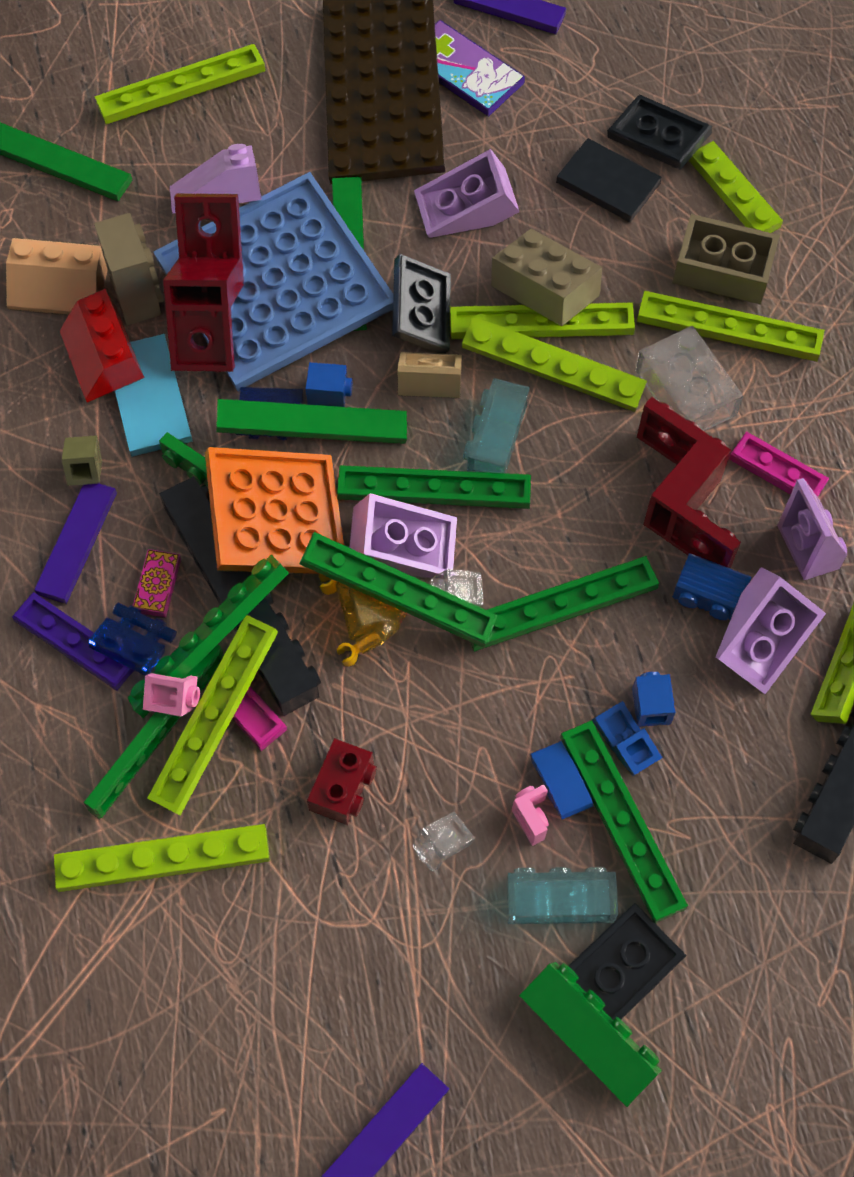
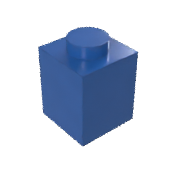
[306,362,353,407]
[632,672,676,727]

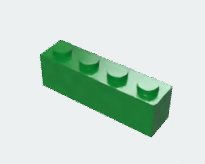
[519,962,662,1107]

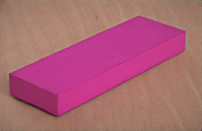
[729,431,829,497]

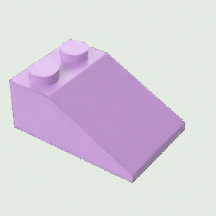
[170,144,261,213]
[414,149,520,238]
[777,478,847,580]
[349,493,457,579]
[716,567,826,694]

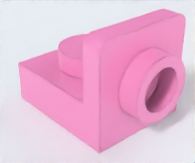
[143,673,200,716]
[512,785,549,846]

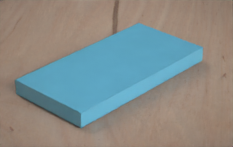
[115,334,193,457]

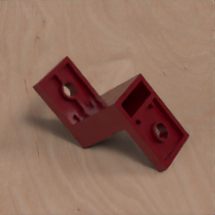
[163,193,244,372]
[637,397,741,569]

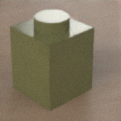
[62,435,102,486]

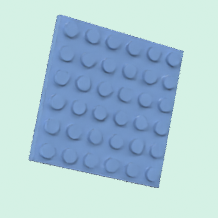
[153,172,393,391]

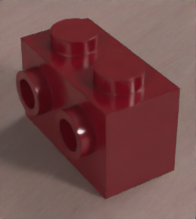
[307,738,377,825]

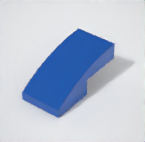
[592,701,663,776]
[530,741,593,820]

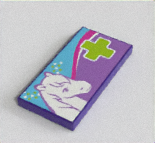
[435,20,525,117]

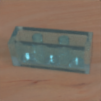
[463,378,530,473]
[506,867,618,924]

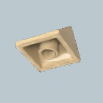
[398,352,462,398]

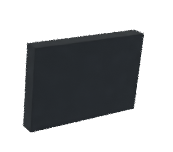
[607,94,712,170]
[556,138,662,222]
[392,254,451,354]
[569,903,687,1020]

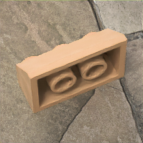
[6,238,108,315]

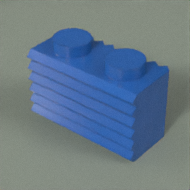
[672,553,752,620]

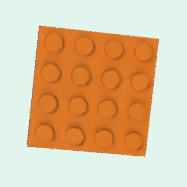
[205,447,344,574]

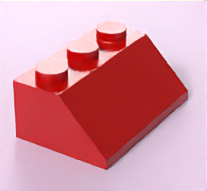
[60,288,145,403]

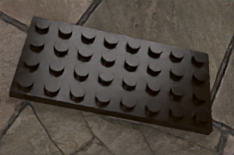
[323,0,446,185]

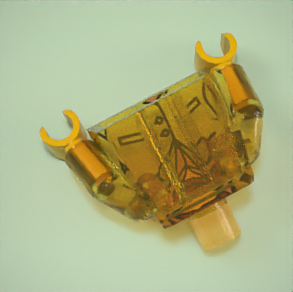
[319,574,407,667]

